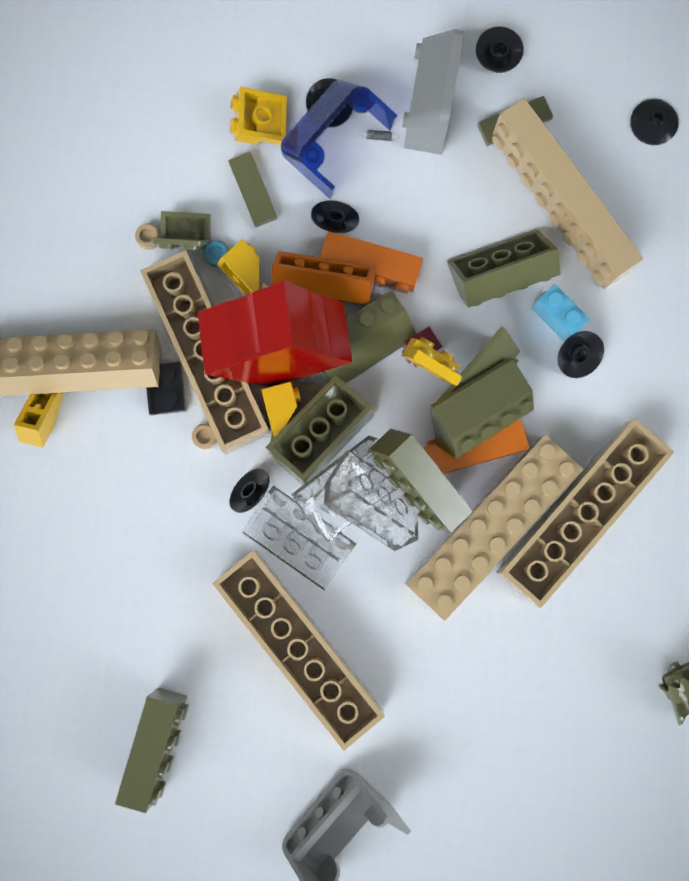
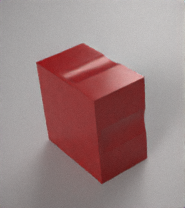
[197,281,353,387]

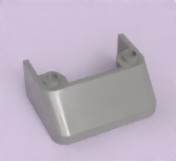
[402,29,465,154]
[282,769,411,881]

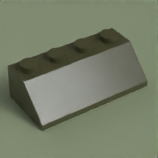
[447,229,561,307]
[323,290,416,383]
[430,326,520,411]
[430,357,534,459]
[266,375,373,488]

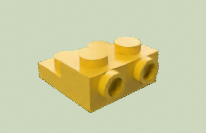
[230,86,287,146]
[401,337,462,386]

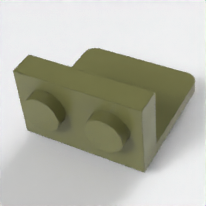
[152,211,211,251]

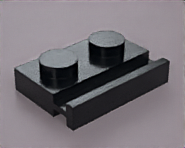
[146,362,186,416]

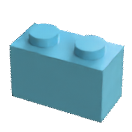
[531,284,590,342]

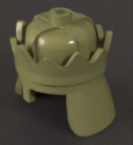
[658,661,689,726]

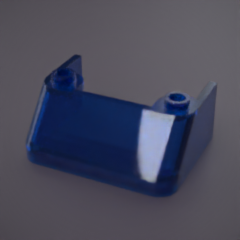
[281,80,398,199]

